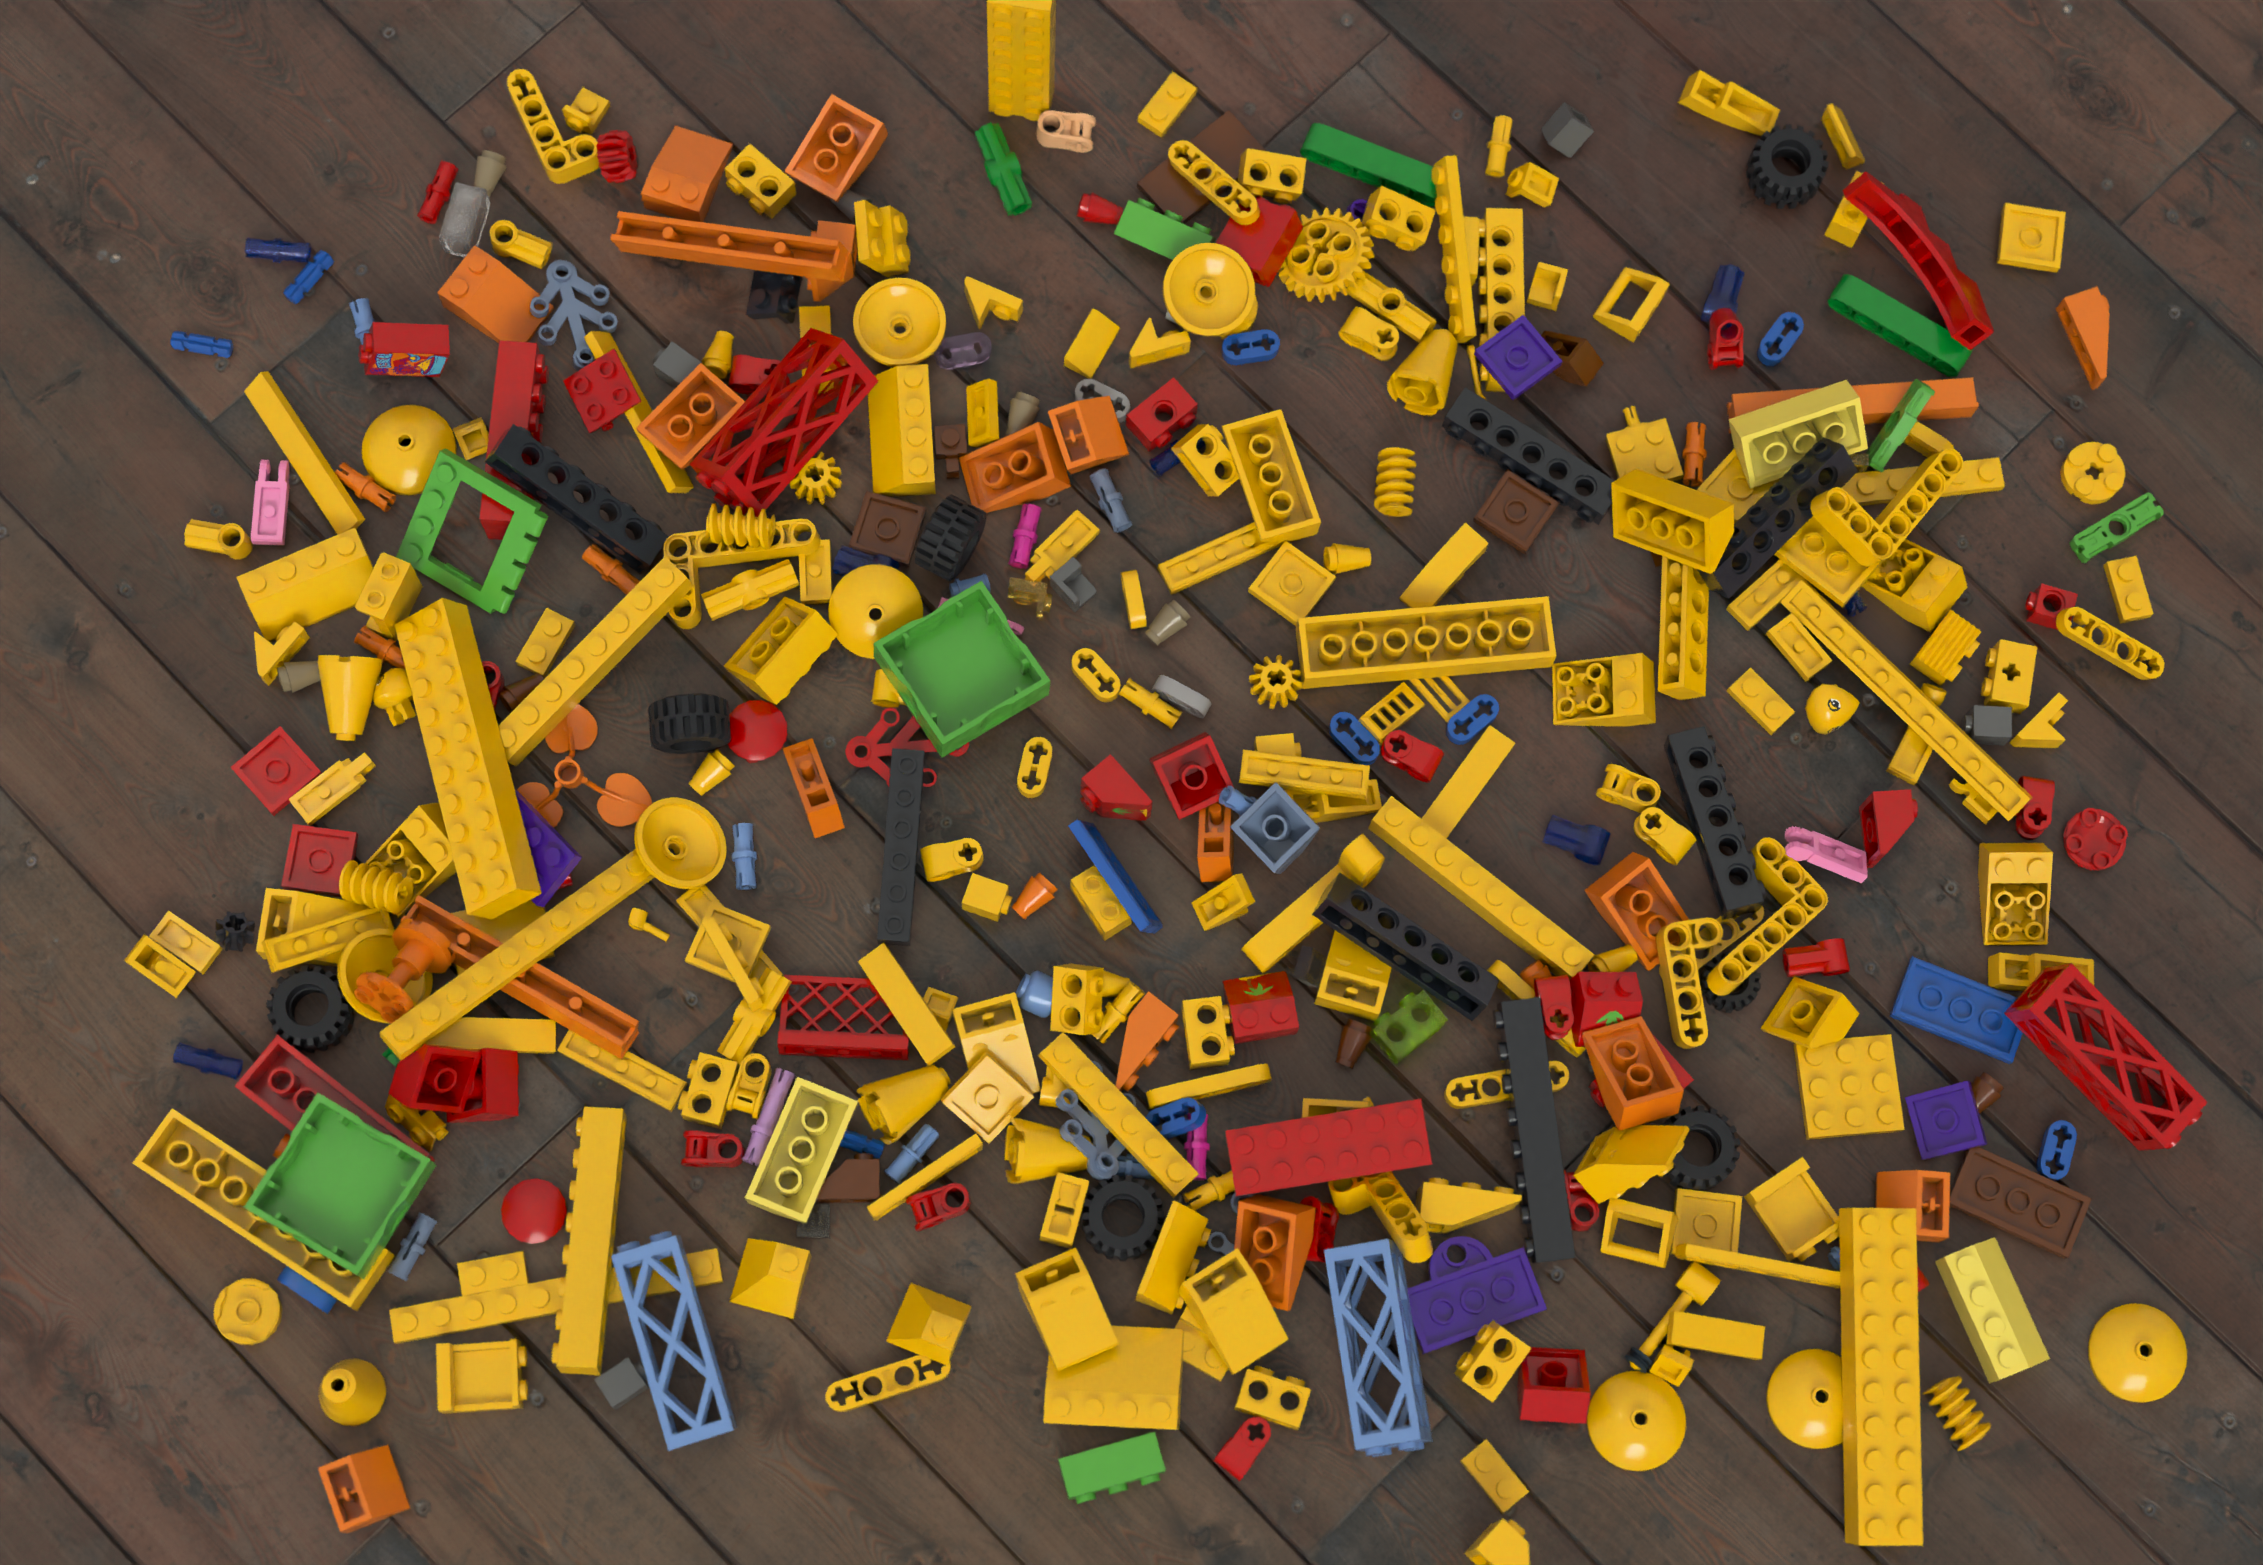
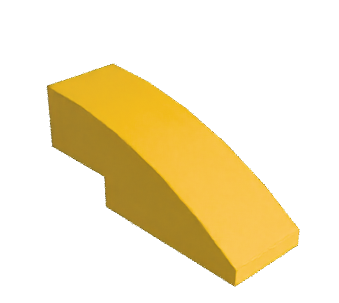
[1679,70,1780,136]
[1399,523,1489,608]
[1285,779,1382,823]
[1988,952,2094,991]

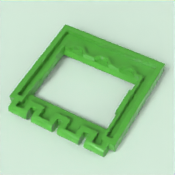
[396,448,548,614]

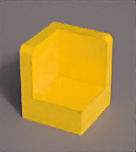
[1526,262,1568,311]

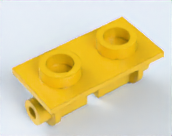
[385,1095,448,1152]

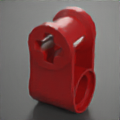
[1707,308,1744,370]
[728,355,790,395]
[1380,730,1444,783]
[2015,776,2055,840]
[1534,975,1574,1040]
[681,1130,746,1168]
[1563,1169,1599,1232]
[905,1183,971,1231]
[1299,1196,1339,1262]
[1213,1417,1271,1481]

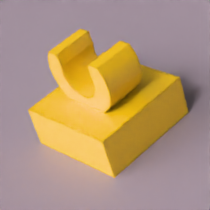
[1649,1344,1694,1387]

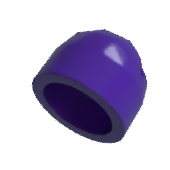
[1346,199,1368,222]

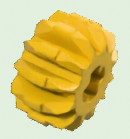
[789,451,842,505]
[1249,655,1303,710]

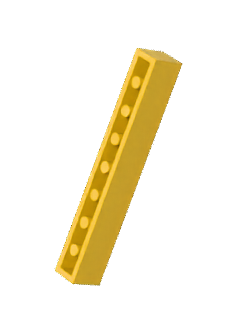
[498,557,694,767]
[1368,796,1594,981]
[552,1107,627,1375]

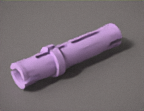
[742,1068,796,1166]

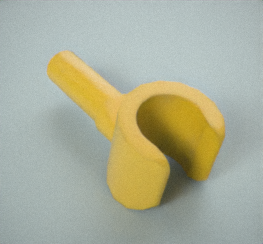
[628,908,670,942]

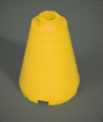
[1387,329,1458,416]
[317,655,382,741]
[857,1065,951,1145]
[1004,1118,1094,1184]
[319,1359,387,1426]

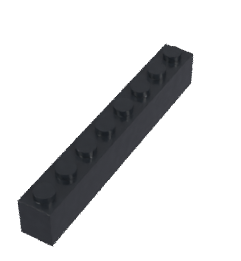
[1493,997,1575,1263]

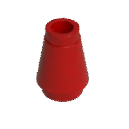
[1077,192,1124,225]

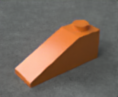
[2056,287,2110,390]
[782,738,845,838]
[1197,801,1234,882]

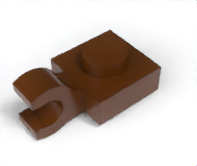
[934,424,967,479]

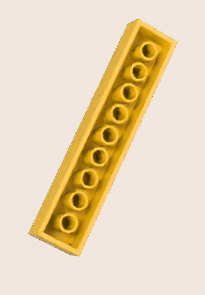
[395,598,542,919]
[1839,1208,1923,1546]

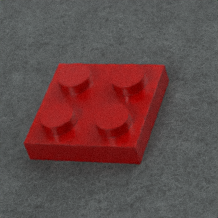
[230,726,322,816]
[281,824,359,897]

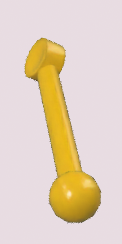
[1467,345,1486,400]

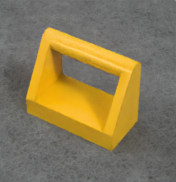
[1593,267,1670,343]
[1601,1198,1678,1268]

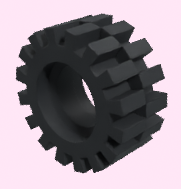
[1700,951,1761,1013]

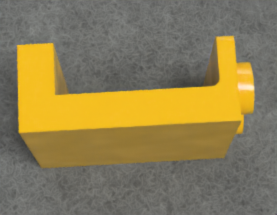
[355,553,423,641]
[1744,1157,1839,1262]
[436,1339,528,1414]

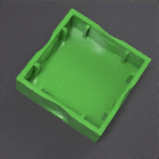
[874,581,1051,758]
[244,1093,436,1279]

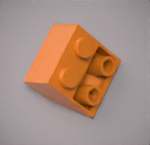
[806,220,858,302]
[1048,395,1129,474]
[1875,1170,1950,1243]
[318,1445,411,1534]

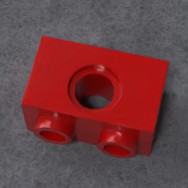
[1126,377,1198,452]

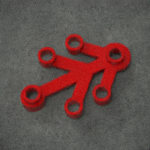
[845,707,969,788]

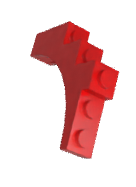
[1843,171,1994,350]

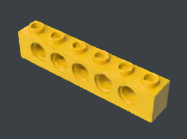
[1478,208,1525,392]
[1658,556,1709,700]

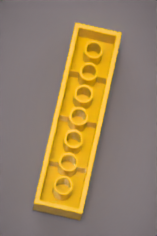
[987,0,1056,121]
[1295,596,1556,689]
[133,1108,395,1311]

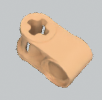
[1036,110,1096,153]

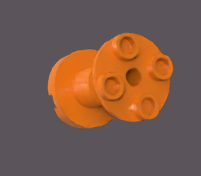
[354,918,456,1024]

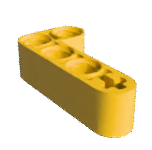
[507,69,599,184]
[1656,918,1723,1049]
[1328,1171,1433,1263]

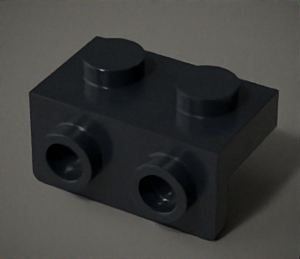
[746,270,803,324]

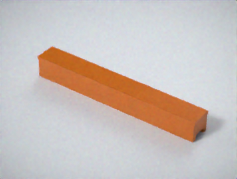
[610,211,851,282]
[1727,378,1979,434]
[400,895,639,1060]

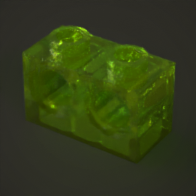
[1371,990,1448,1065]

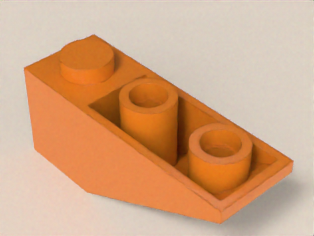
[1115,991,1179,1092]

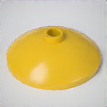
[1163,243,1255,336]
[853,278,946,367]
[362,405,457,495]
[828,564,923,659]
[634,797,726,889]
[337,928,433,1024]
[2088,1303,2187,1403]
[1766,1349,1843,1449]
[1587,1371,1686,1471]

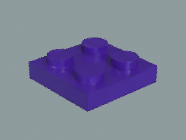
[1474,315,1562,400]
[1905,1081,1987,1161]

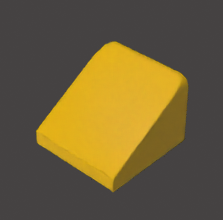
[453,417,489,460]
[923,987,958,1032]

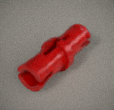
[417,161,459,224]

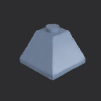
[1230,782,1321,874]

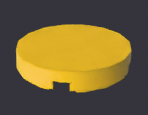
[213,1278,282,1345]

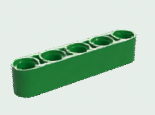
[1300,123,1437,207]
[1827,274,1973,377]

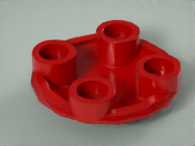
[728,700,788,763]
[2063,808,2128,871]
[501,1178,567,1244]

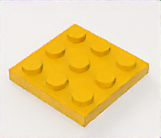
[1793,1034,1905,1140]

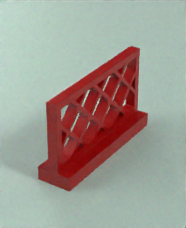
[777,975,913,1060]

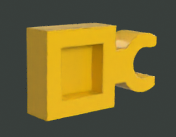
[1949,778,1998,825]

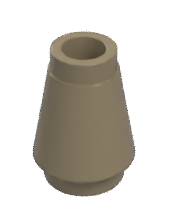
[472,150,507,198]
[1005,392,1040,436]
[1144,599,1191,646]
[277,661,321,693]

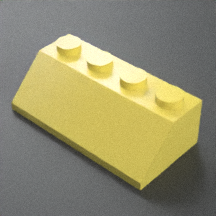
[1729,380,1868,488]
[745,1077,858,1223]
[1935,1237,2050,1384]

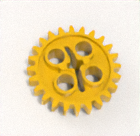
[1278,208,1374,303]

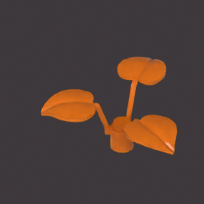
[517,704,653,828]

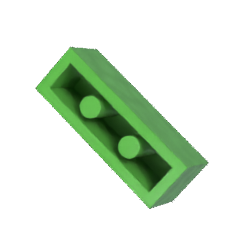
[1114,197,1216,260]
[1058,1432,1166,1504]

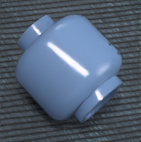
[1016,970,1053,1018]

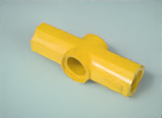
[1347,270,1436,343]
[701,559,799,621]
[717,967,792,1065]

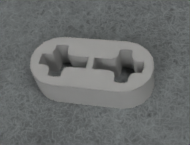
[1075,379,1130,423]
[1152,675,1211,718]

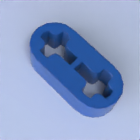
[1757,312,1804,366]
[1222,329,1280,365]
[1446,694,1499,745]
[1329,712,1380,765]
[1146,1097,1206,1140]
[2036,1120,2077,1181]
[277,1265,337,1314]

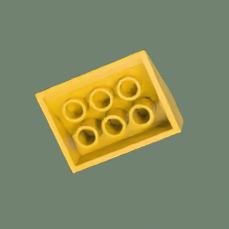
[1043,1326,1184,1430]

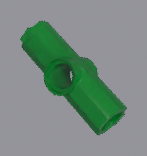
[975,123,1032,216]

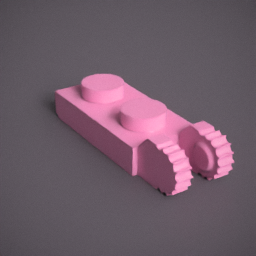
[251,460,290,545]
[1785,826,1868,883]

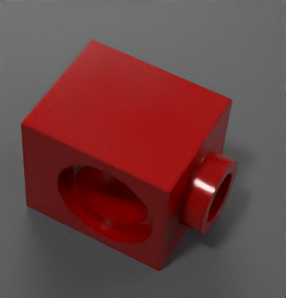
[2025,583,2078,630]

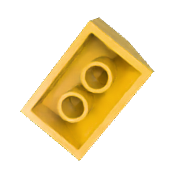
[724,596,838,705]
[1135,1200,1211,1315]
[1464,1519,1530,1565]

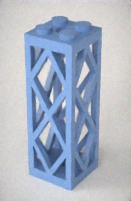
[611,1231,737,1451]
[1324,1239,1432,1457]

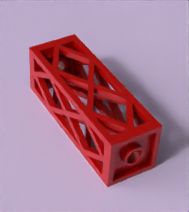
[689,328,879,517]
[2004,963,2208,1150]

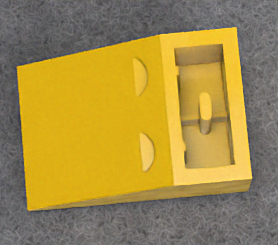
[1862,539,1968,633]
[1552,653,1656,726]
[366,802,457,918]
[1978,843,2053,945]
[256,888,369,967]
[1314,930,1392,1022]
[952,992,1041,1094]
[1573,1125,1690,1204]
[1415,1178,1522,1234]
[1015,1248,1119,1371]
[1178,1248,1288,1375]

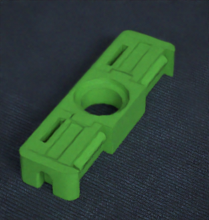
[1863,379,1935,472]
[2069,493,2164,563]

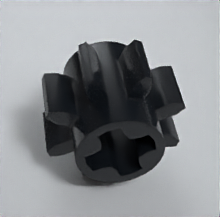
[215,911,255,952]

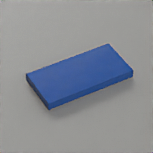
[1068,820,1163,934]
[1889,956,2023,1064]

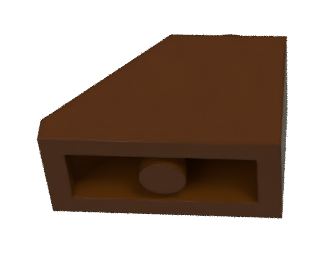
[1541,330,1604,386]
[815,1154,881,1203]

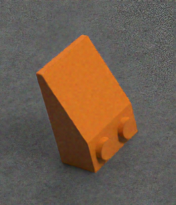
[784,94,888,202]
[641,126,733,222]
[437,245,554,343]
[636,363,745,470]
[959,422,1071,513]
[1584,852,1689,971]
[1582,1016,1684,1131]
[1234,1194,1315,1311]

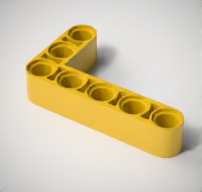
[1810,448,1963,567]
[663,519,821,629]
[1241,834,1385,973]
[1707,837,1828,996]

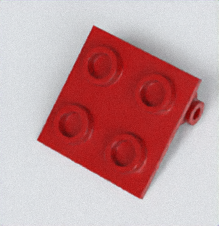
[563,349,642,434]

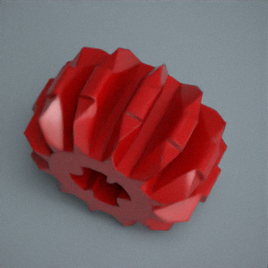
[596,130,638,183]

